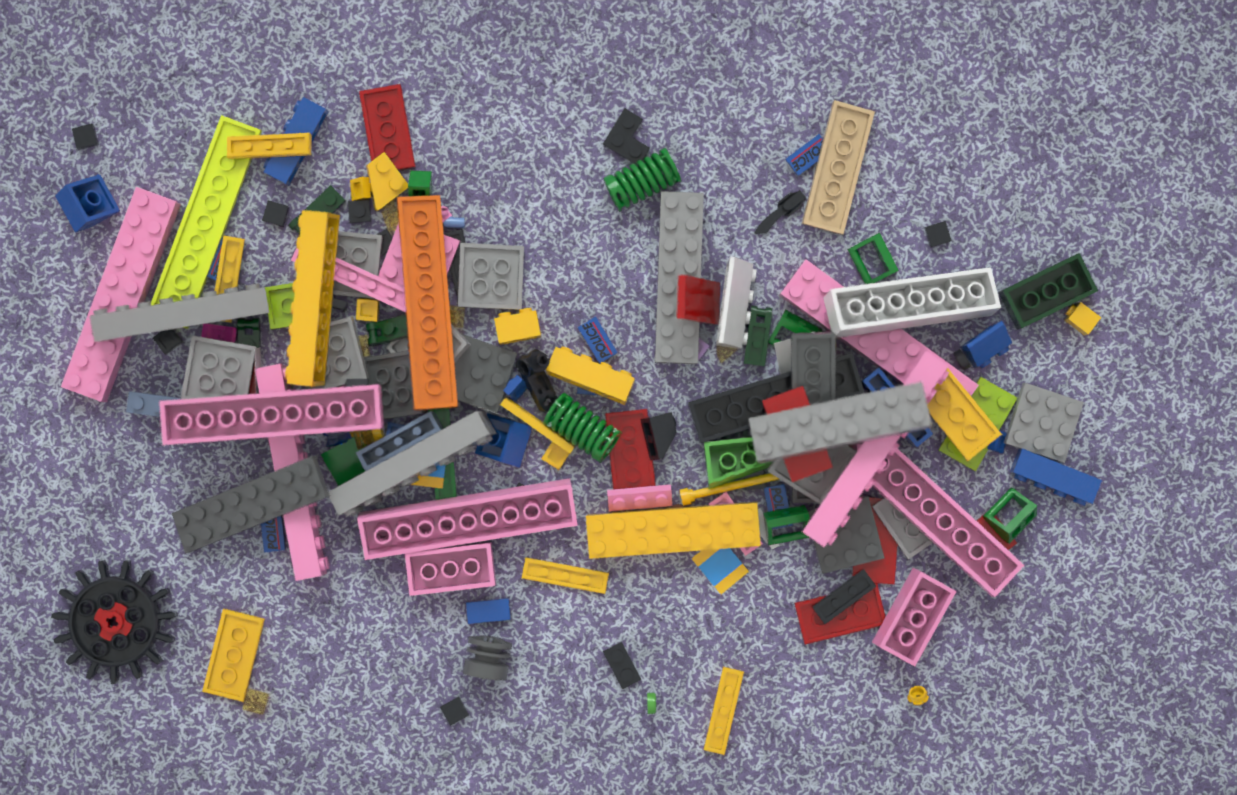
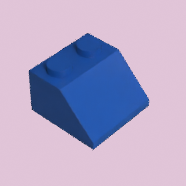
[55,174,120,233]
[960,321,1012,369]
[475,413,532,468]

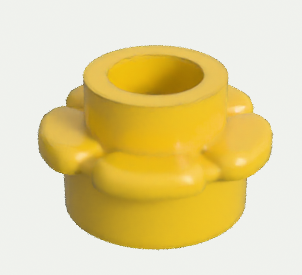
[907,686,929,706]

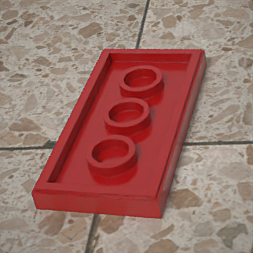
[359,84,416,171]
[677,275,720,325]
[762,386,833,483]
[605,409,656,490]
[852,497,897,584]
[794,583,885,645]

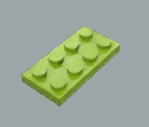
[938,377,1017,471]

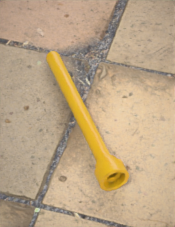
[680,473,779,506]

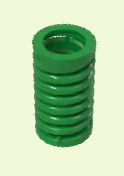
[603,148,682,212]
[543,392,622,463]

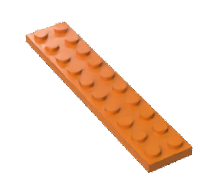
[397,195,458,410]

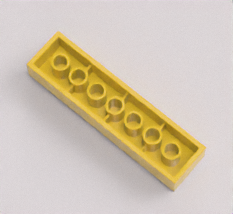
[285,210,340,386]
[586,502,761,559]

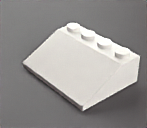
[716,256,756,349]

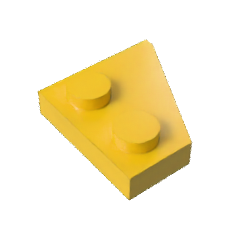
[366,152,408,211]

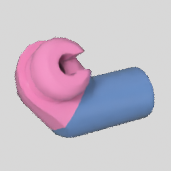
[441,206,465,228]

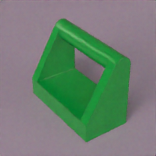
[847,233,899,285]
[768,309,823,346]
[983,487,1037,544]
[763,505,810,546]

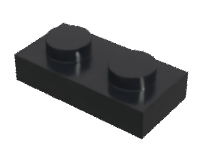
[603,641,641,689]

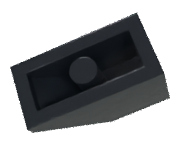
[640,412,677,460]

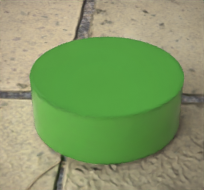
[647,692,656,714]

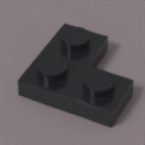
[603,108,650,165]

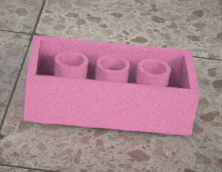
[405,542,496,596]
[872,568,957,666]

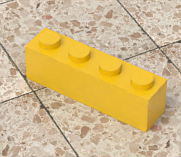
[546,346,635,405]

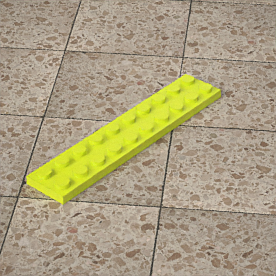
[151,115,262,329]

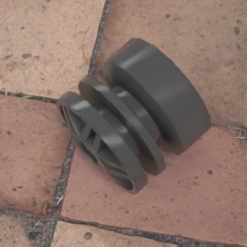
[463,635,512,681]

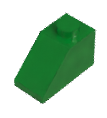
[408,171,432,196]

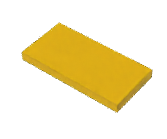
[927,368,1002,461]
[202,608,265,702]

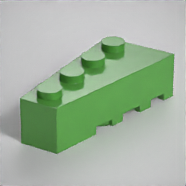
[704,437,773,489]

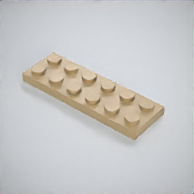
[802,100,875,235]

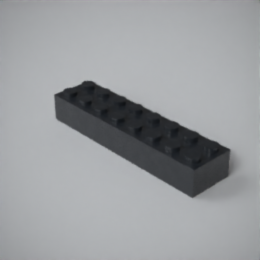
[688,353,865,443]

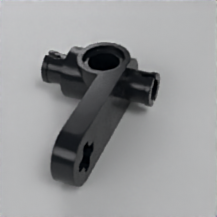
[515,349,558,413]

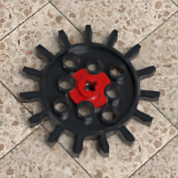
[51,560,178,684]

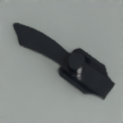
[754,190,806,234]

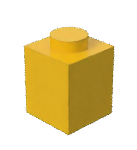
[1064,302,1101,336]

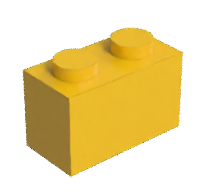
[494,308,541,345]

